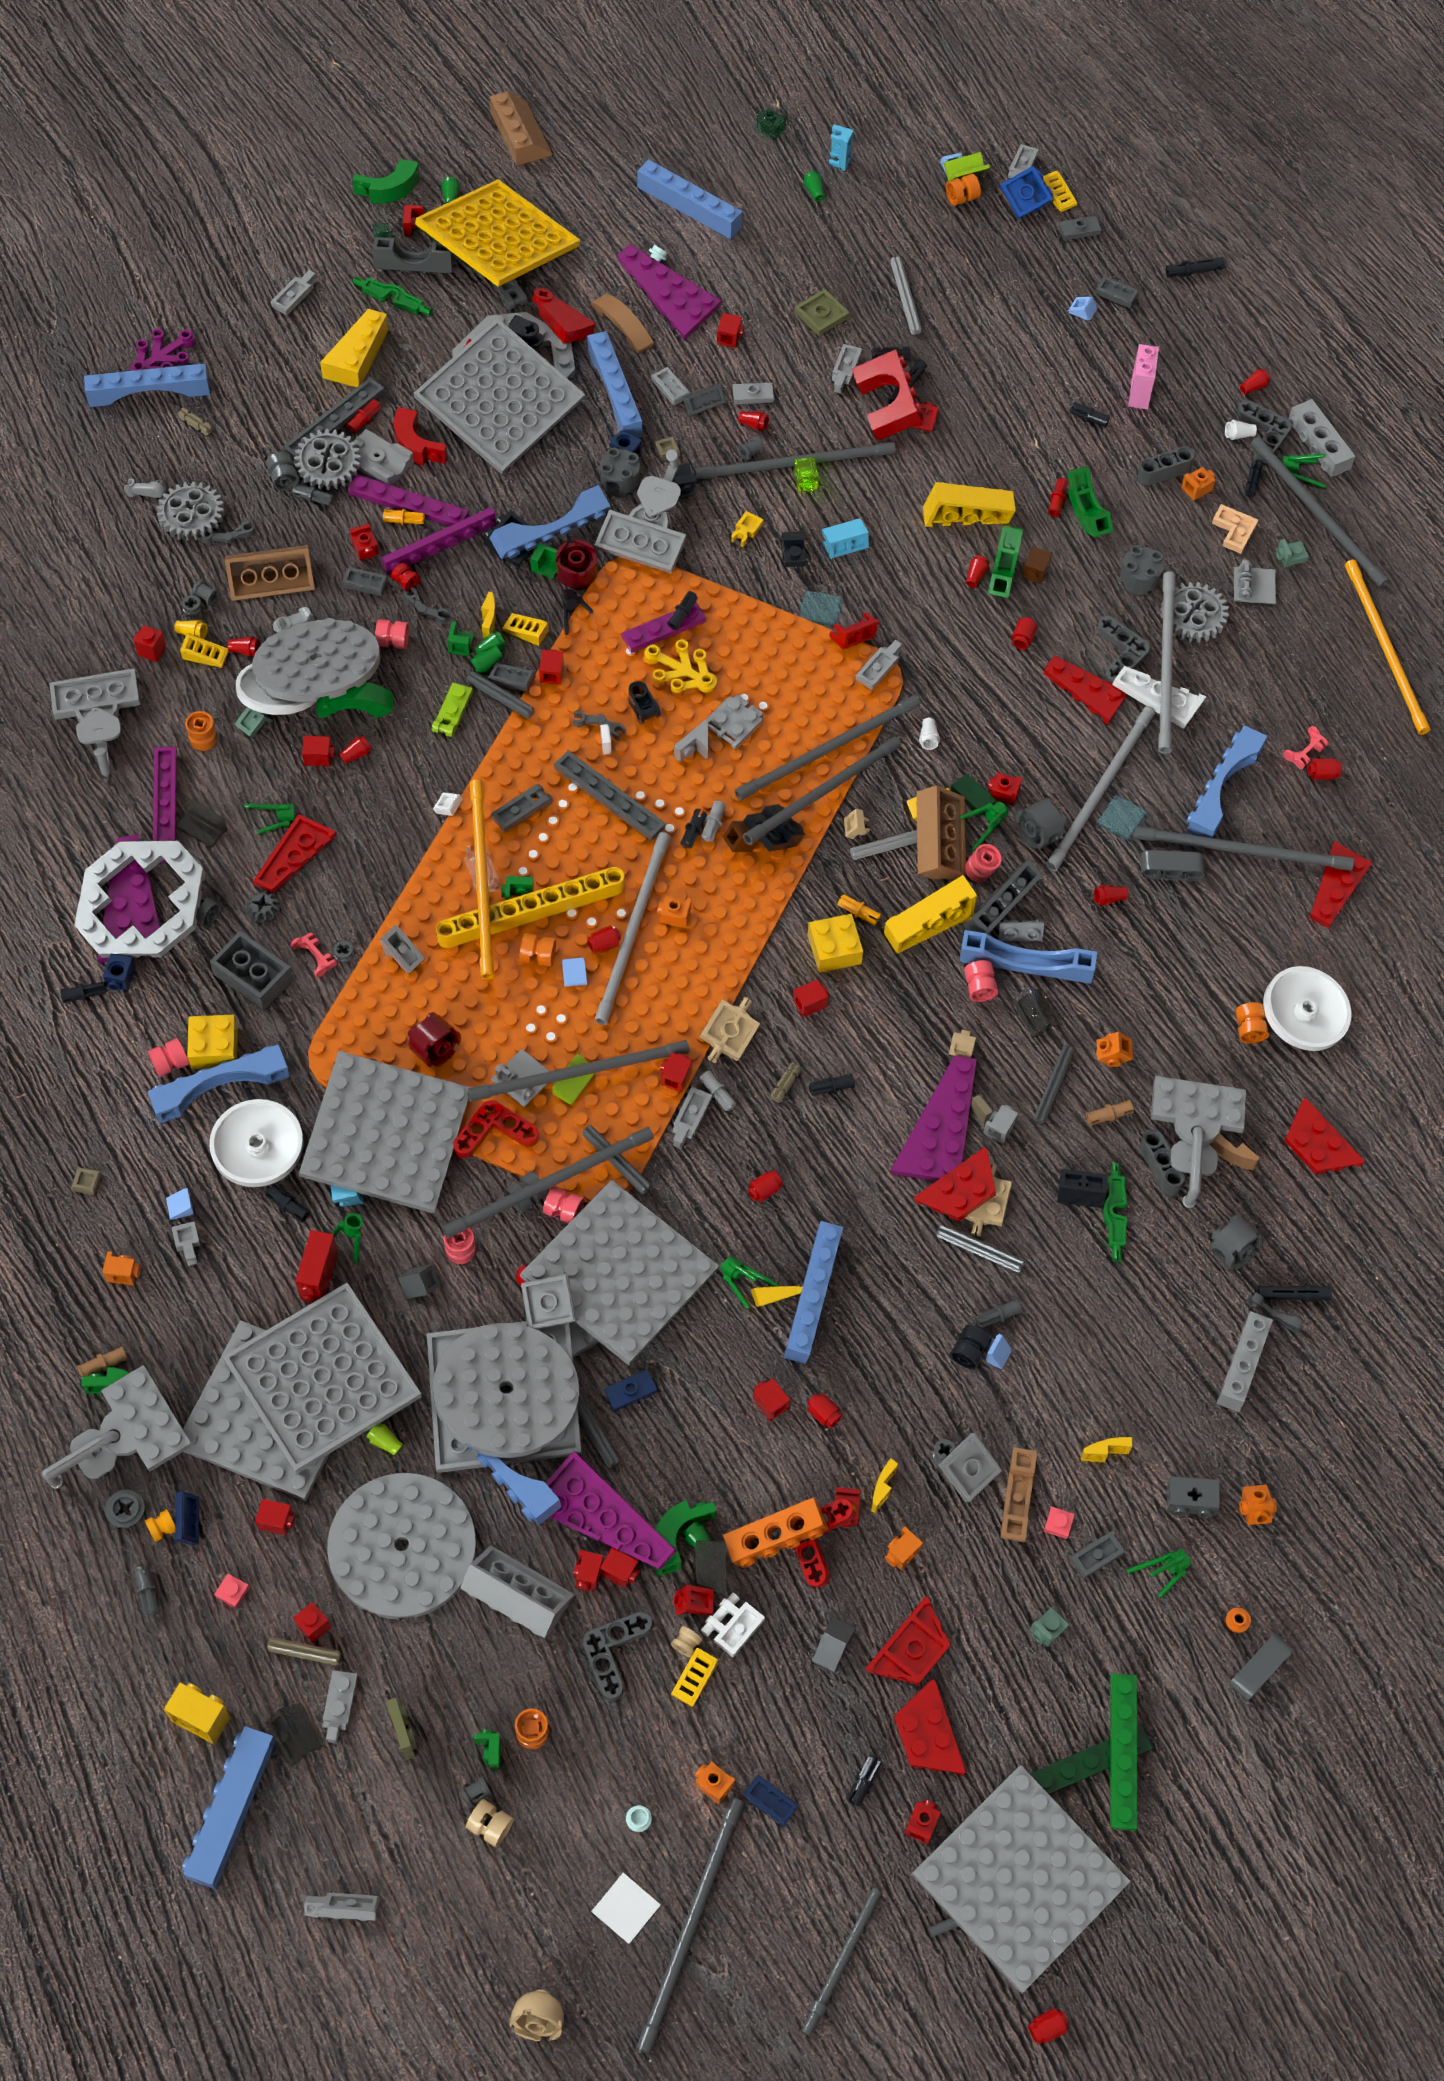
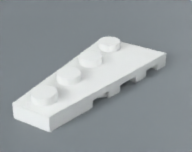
[1112,666,1206,729]

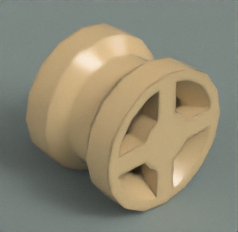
[671,1626,702,1658]

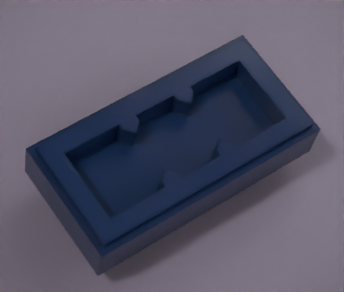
[604,1369,657,1412]
[175,1491,199,1546]
[742,1774,799,1828]

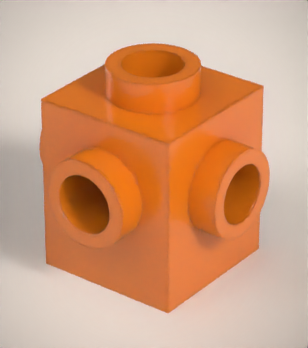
[1096,1032,1133,1068]
[1239,1485,1277,1525]

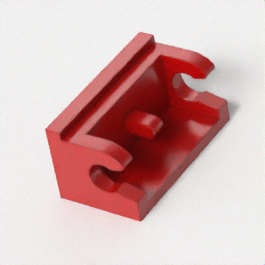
[829,613,879,650]

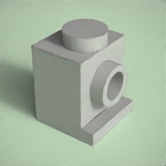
[983,1105,1018,1144]

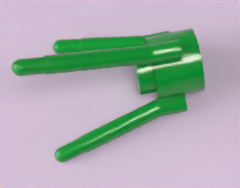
[1282,454,1326,488]
[960,802,1008,851]
[244,803,295,834]
[331,1213,363,1264]
[720,1256,779,1309]
[1127,1549,1191,1598]

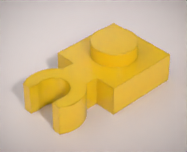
[731,511,764,547]

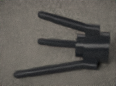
[561,589,593,635]

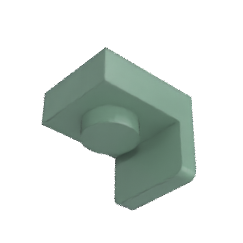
[1276,539,1309,567]
[235,707,273,738]
[1030,1607,1069,1647]

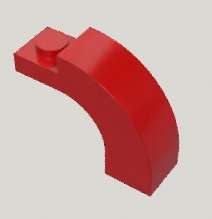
[394,407,448,466]

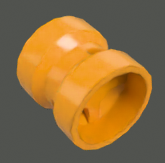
[145,1509,175,1543]

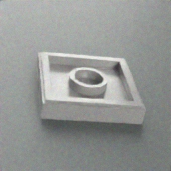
[521,1274,577,1330]
[938,1433,1002,1503]

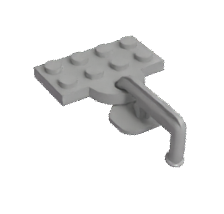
[594,449,687,574]
[49,668,140,777]
[1151,1076,1246,1208]
[42,1365,192,1489]

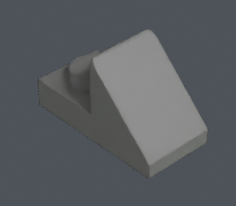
[674,720,708,762]
[380,925,425,973]

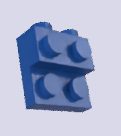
[1000,165,1053,220]

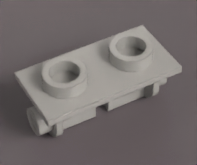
[998,919,1044,942]

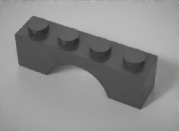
[372,237,454,273]

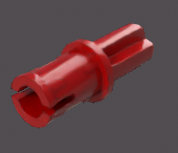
[346,399,381,434]
[1048,478,1068,517]

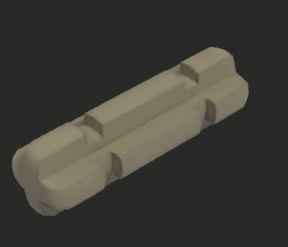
[178,408,213,436]
[771,1062,801,1103]

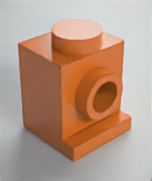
[1181,467,1215,501]
[657,895,691,928]
[102,1251,141,1285]
[884,1527,923,1570]
[694,1761,735,1805]

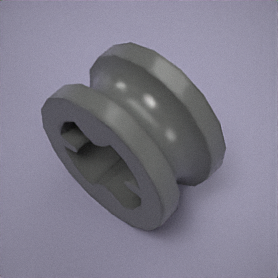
[182,595,202,617]
[333,941,355,963]

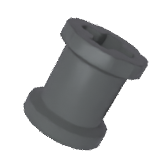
[738,436,765,461]
[192,580,220,606]
[932,1439,956,1466]
[459,1776,492,1809]

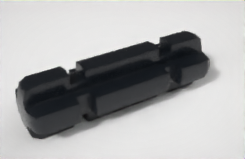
[872,347,911,359]
[1244,461,1263,497]

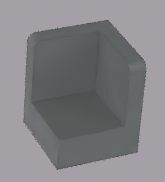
[398,1264,441,1299]

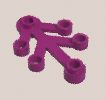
[129,329,195,371]

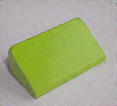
[552,1053,595,1105]

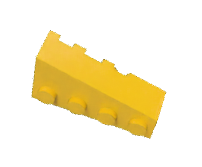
[320,309,389,387]
[923,482,1016,527]
[884,875,977,954]

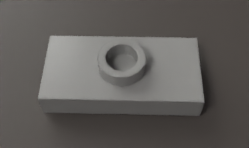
[651,367,690,406]
[732,382,774,404]

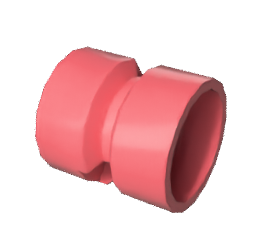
[375,619,409,649]
[965,844,1002,883]
[964,960,998,1002]
[148,1038,189,1078]
[542,1186,585,1224]
[443,1227,476,1264]

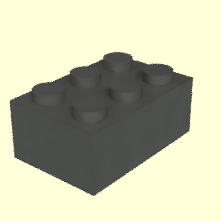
[210,931,294,1011]

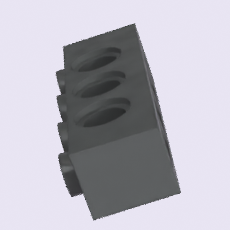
[963,860,1043,934]

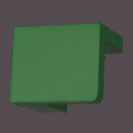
[530,543,557,579]
[447,621,474,656]

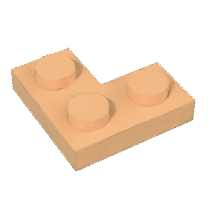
[1212,504,1259,554]

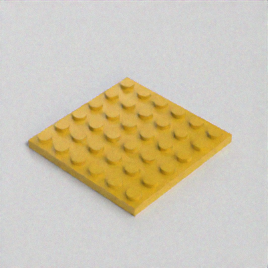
[415,179,580,287]

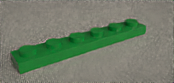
[1110,1674,1137,1831]

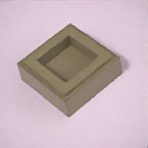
[654,436,680,461]
[970,1094,992,1125]
[71,1167,102,1195]

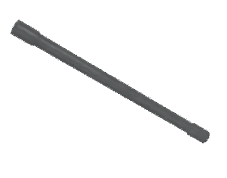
[1250,436,1389,588]
[695,442,896,480]
[734,695,920,801]
[743,736,901,845]
[1134,826,1354,871]
[467,1040,690,1102]
[442,1126,654,1239]
[635,1797,744,2055]

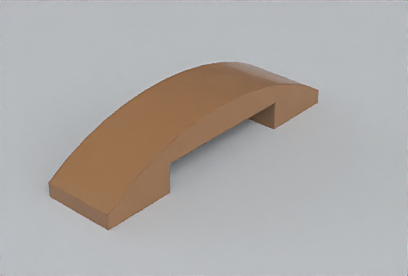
[591,293,654,354]
[1209,1133,1260,1170]
[1000,1447,1037,1542]

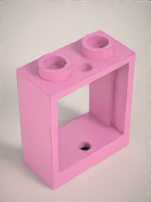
[1128,344,1159,409]

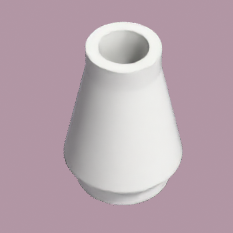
[1225,420,1257,440]
[919,718,940,750]

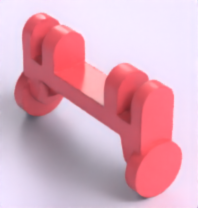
[1283,726,1329,769]
[290,932,337,978]

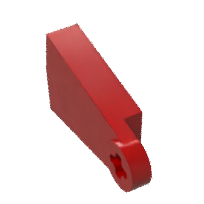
[532,288,596,344]

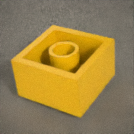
[808,914,863,973]
[187,1015,238,1069]
[164,1683,231,1745]

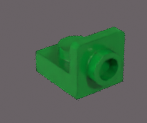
[501,876,534,900]
[474,1730,501,1770]

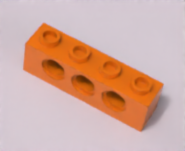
[723,1498,829,1568]

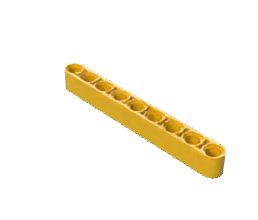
[436,867,625,948]

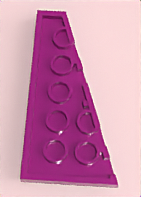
[617,244,721,341]
[97,834,160,964]
[890,1055,977,1181]
[546,1451,677,1569]

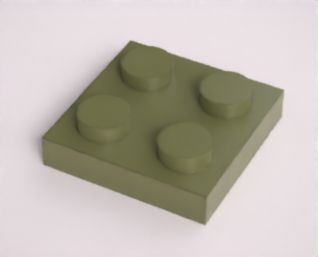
[794,289,850,336]
[386,1698,417,1761]

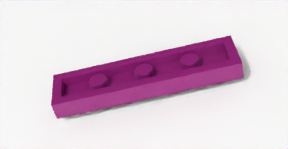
[622,602,706,653]

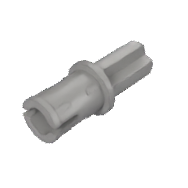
[701,801,726,842]
[699,1071,736,1111]

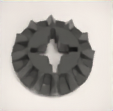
[245,889,280,922]
[105,1490,145,1529]

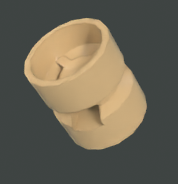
[465,1799,514,1848]

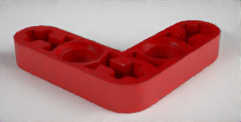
[453,1100,539,1158]
[794,1498,857,1588]

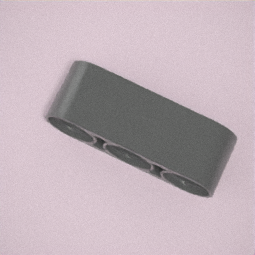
[1137,447,1195,486]
[1141,850,1205,881]
[1140,1129,1185,1196]
[1229,1632,1295,1701]

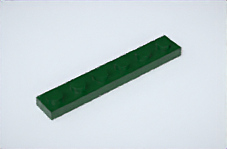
[1030,1725,1153,1795]

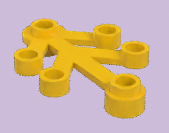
[644,639,717,693]

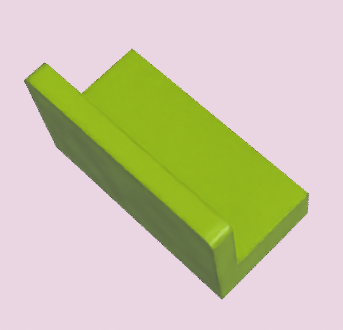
[943,152,990,181]

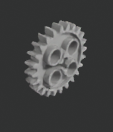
[294,429,361,490]
[157,481,225,541]
[1160,582,1229,643]

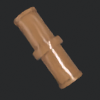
[1086,1100,1134,1127]
[77,1346,128,1378]

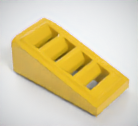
[1043,171,1077,212]
[502,613,549,646]
[180,634,229,668]
[751,1286,803,1307]
[671,1648,718,1707]

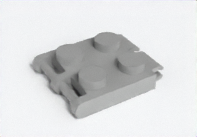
[705,694,764,750]

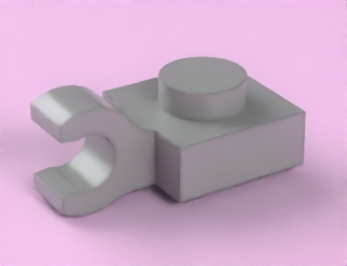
[171,1221,200,1266]

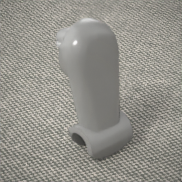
[124,479,166,498]
[273,607,314,633]

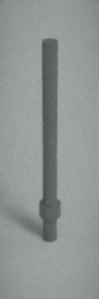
[801,1888,882,2036]

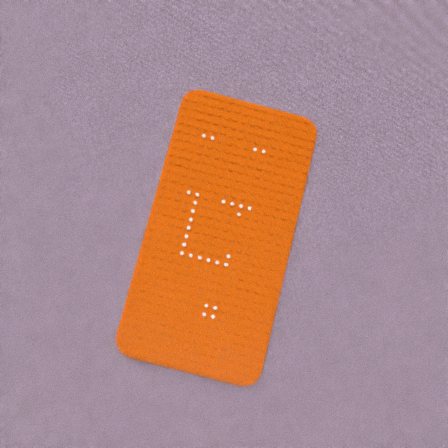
[308,557,903,1204]

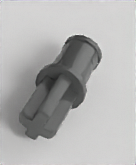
[292,483,334,506]
[975,1299,1022,1329]
[134,1565,159,1616]

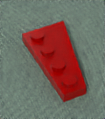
[1043,655,1128,725]

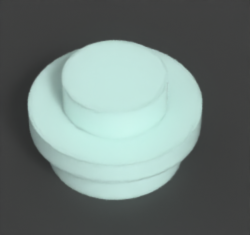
[649,245,667,262]
[626,1805,652,1832]

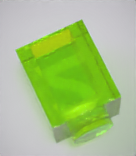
[793,457,819,492]

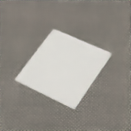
[591,1873,661,1944]

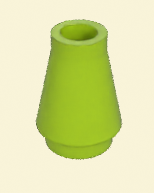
[366,1423,403,1456]

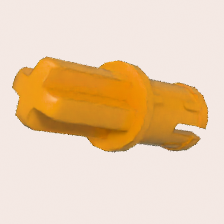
[383,509,425,526]
[838,894,881,926]

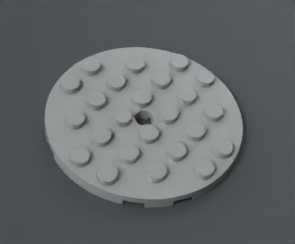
[252,618,381,702]
[433,1323,579,1458]
[327,1473,476,1619]

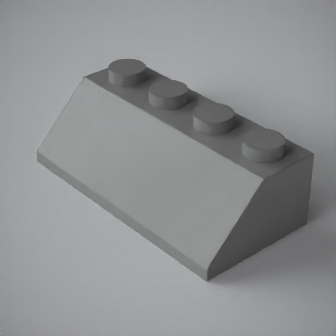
[460,1546,575,1638]

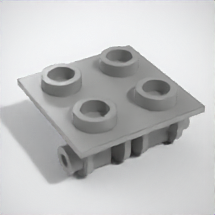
[1234,560,1276,604]
[491,1049,549,1107]

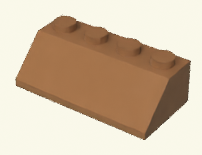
[489,91,552,166]
[225,545,315,601]
[916,785,966,879]

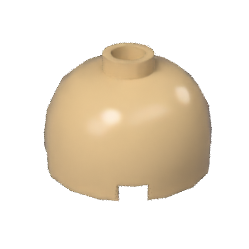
[509,1990,564,2041]

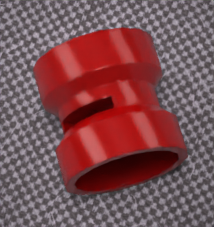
[391,563,420,592]

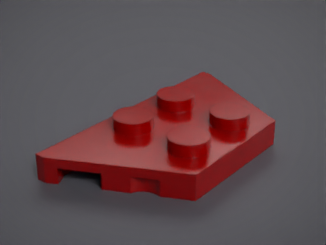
[1284,1097,1365,1174]
[913,1147,996,1221]
[865,1596,950,1685]
[894,1679,966,1776]

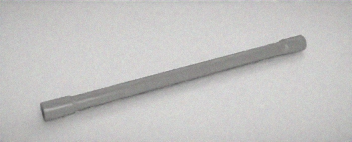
[1158,572,1176,754]
[1046,706,1155,871]
[594,832,671,1025]

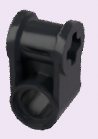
[508,315,544,348]
[628,681,661,724]

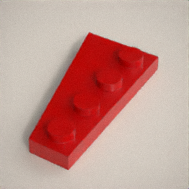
[253,814,337,894]
[1309,841,1372,929]

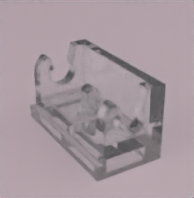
[465,847,499,892]

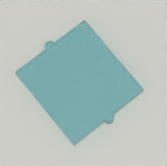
[799,590,841,626]
[1097,795,1146,841]

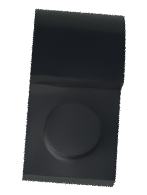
[673,463,696,498]
[781,531,806,567]

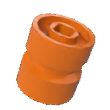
[946,174,981,206]
[185,711,217,751]
[520,933,557,967]
[1235,1002,1269,1044]
[515,1708,549,1750]

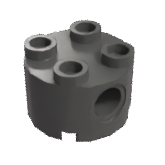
[599,448,640,497]
[1120,545,1164,595]
[1016,798,1067,849]
[1210,1214,1264,1271]

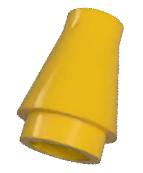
[174,620,208,639]

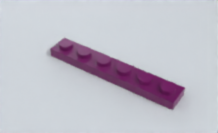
[348,474,469,526]
[382,507,496,576]
[153,746,177,863]

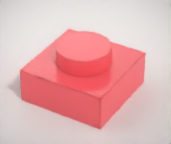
[1044,1507,1075,1539]
[214,1573,250,1609]

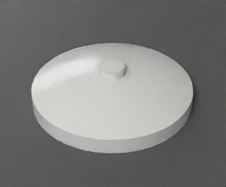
[236,664,320,715]
[1263,966,1351,1051]
[209,1099,304,1187]

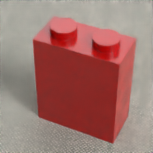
[295,1230,338,1304]

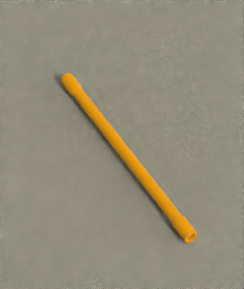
[1344,560,1431,735]
[470,780,494,979]

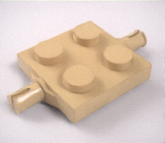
[699,997,760,1063]
[963,1163,1012,1237]

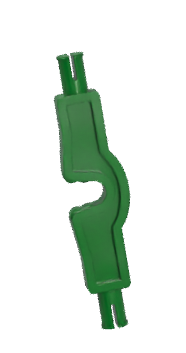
[352,276,433,316]
[1103,1162,1127,1262]

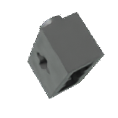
[1167,1476,1219,1518]

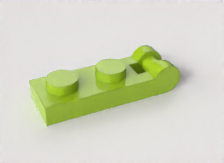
[432,682,473,737]

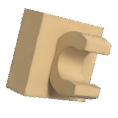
[844,809,870,839]
[949,1030,976,1058]

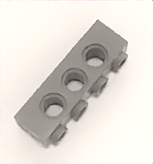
[1288,399,1355,477]
[1216,1311,1273,1412]

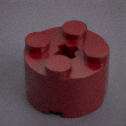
[556,540,598,591]
[408,1012,461,1067]

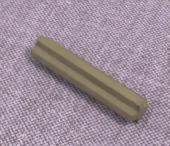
[267,1637,341,1665]

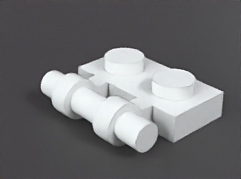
[701,1593,765,1657]

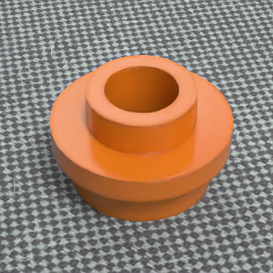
[1226,1608,1251,1633]

